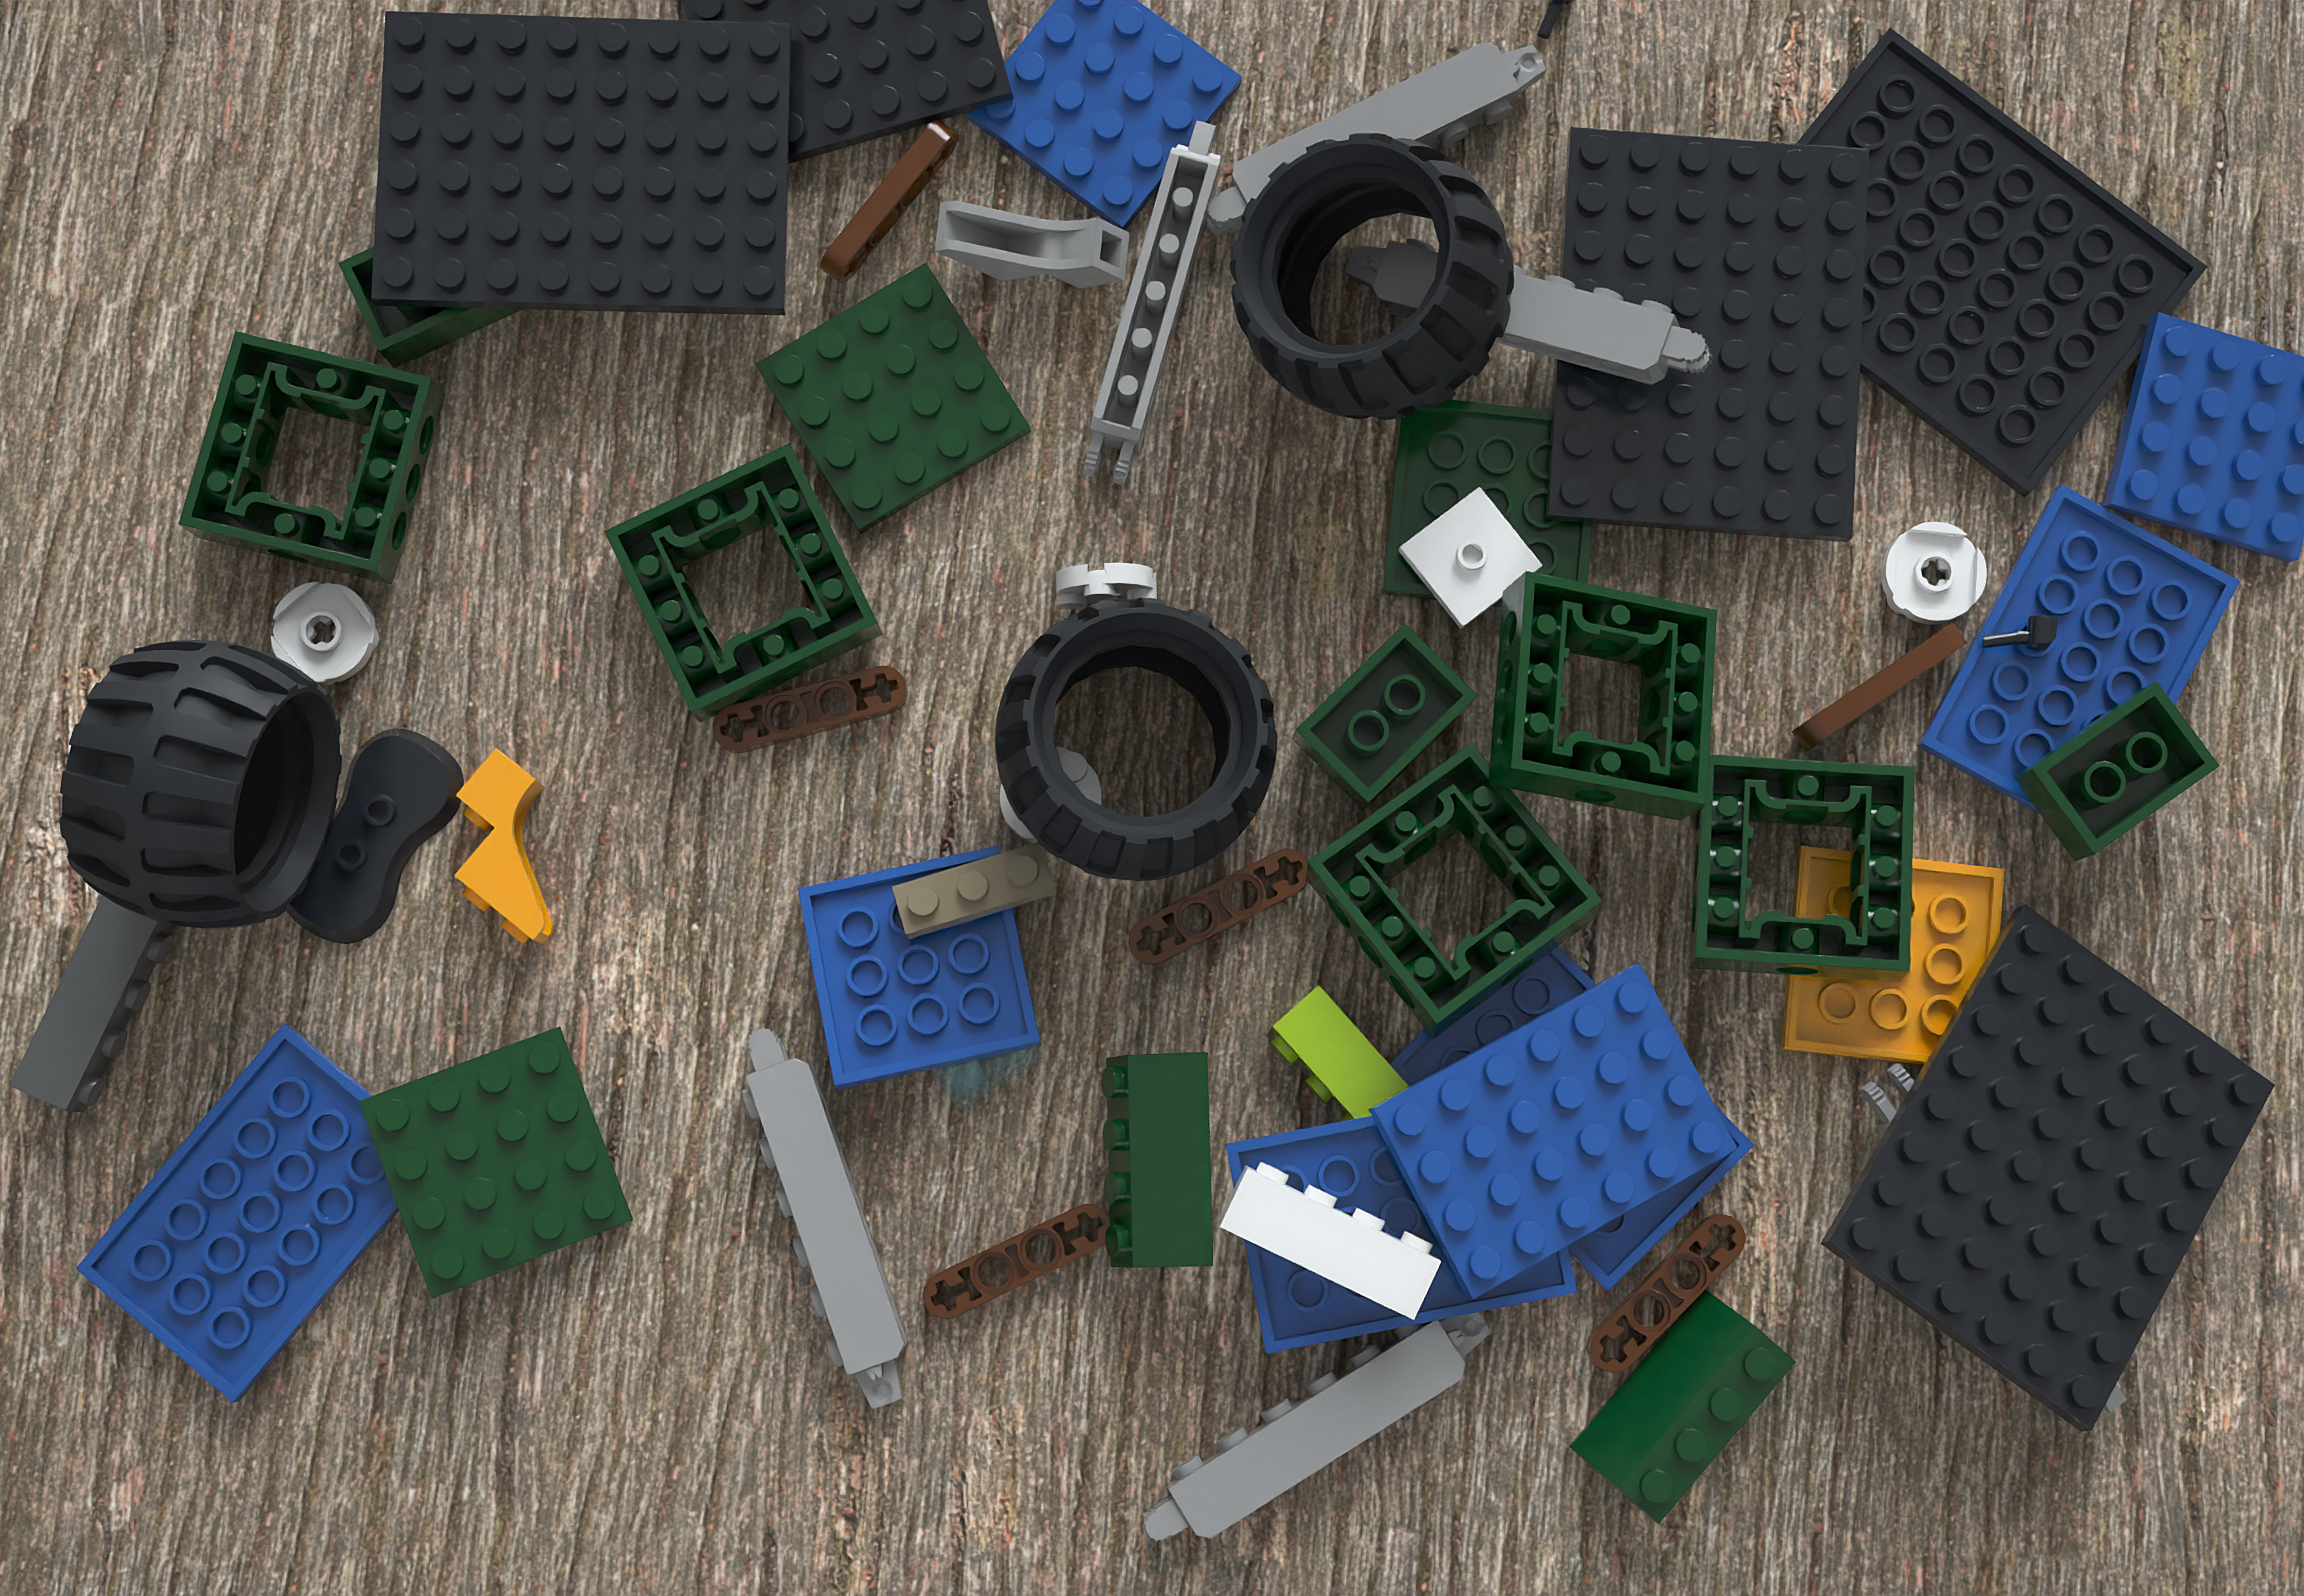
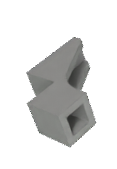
[935,201,1129,289]

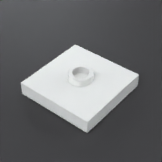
[1398,487,1543,629]

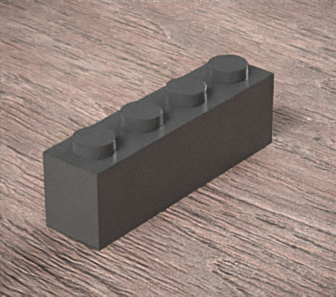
[9,895,175,1113]

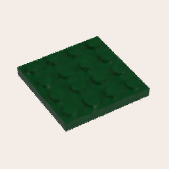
[755,263,1031,534]
[1382,399,1593,607]
[359,1026,633,1299]

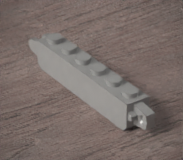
[1206,42,1546,237]
[1083,121,1221,485]
[1345,238,1713,385]
[742,1027,908,1409]
[1143,1312,1491,1542]

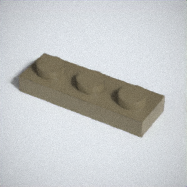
[892,842,1056,939]

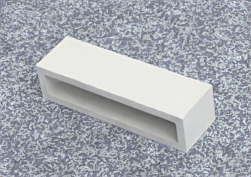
[1218,1162,1441,1320]

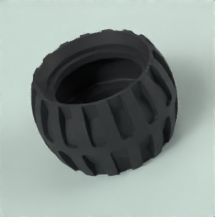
[1230,133,1514,420]
[995,597,1278,882]
[59,640,342,929]

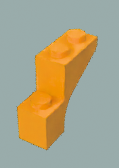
[454,748,554,945]

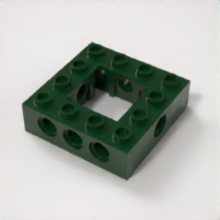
[178,331,446,585]
[604,443,883,723]
[1488,571,1717,821]
[1306,742,1603,1039]
[1690,754,1915,982]

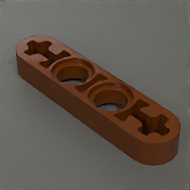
[820,119,959,284]
[1791,622,1967,752]
[713,666,908,754]
[1128,848,1308,966]
[923,1204,1110,1319]
[1586,1214,1746,1373]

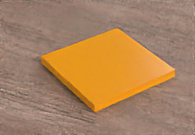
[1780,846,2005,1066]

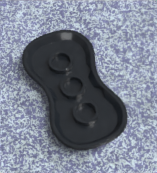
[286,728,464,944]

